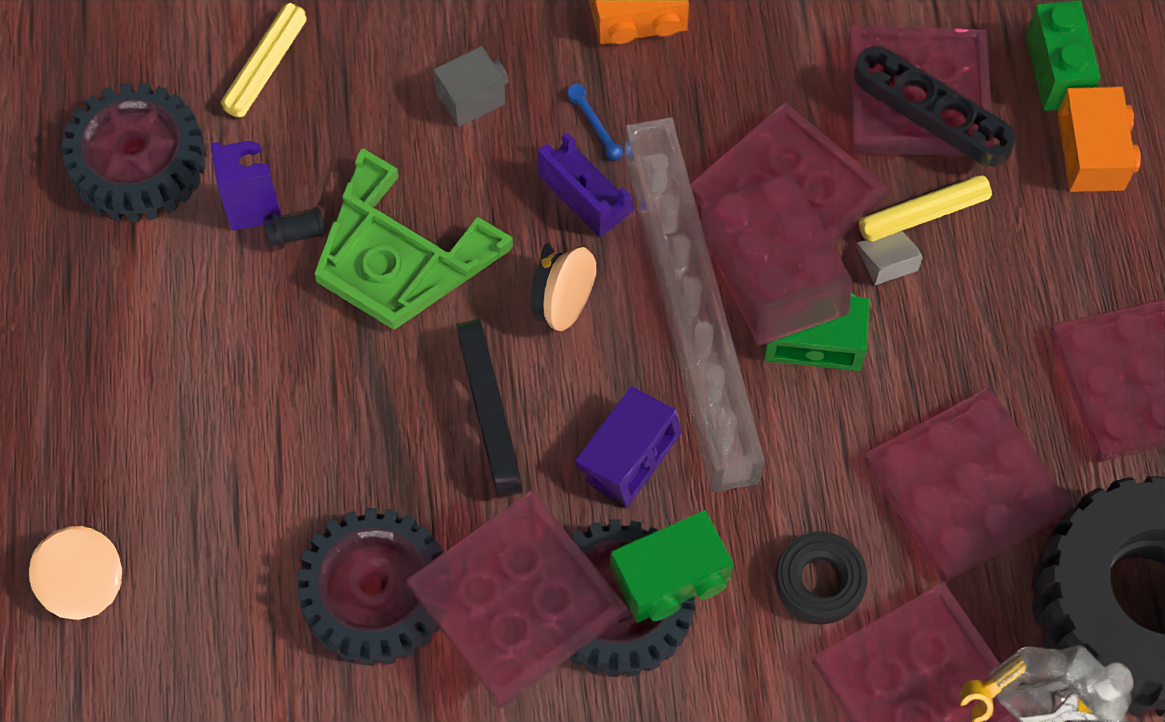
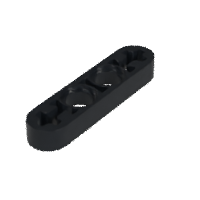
[854,46,1015,167]
[456,318,523,499]

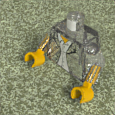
[960,646,1133,722]

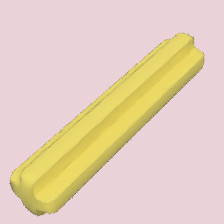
[221,3,306,118]
[858,175,992,241]

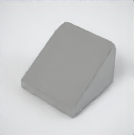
[856,231,923,285]

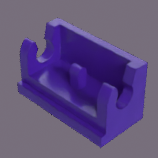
[538,132,635,237]
[210,141,282,230]
[575,386,682,509]

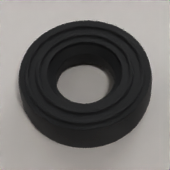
[775,532,868,624]

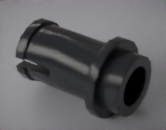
[263,206,325,250]

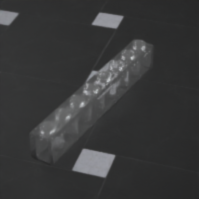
[625,117,765,493]

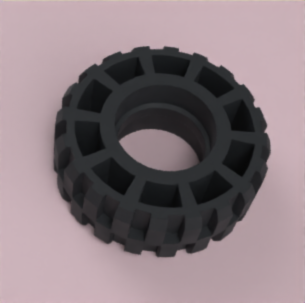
[1031,476,1165,717]

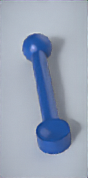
[568,84,623,161]

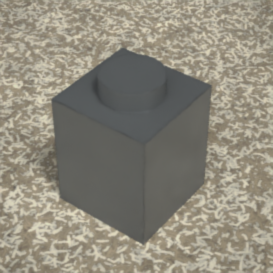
[434,46,509,128]

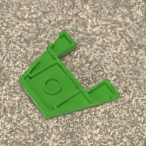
[315,148,513,330]

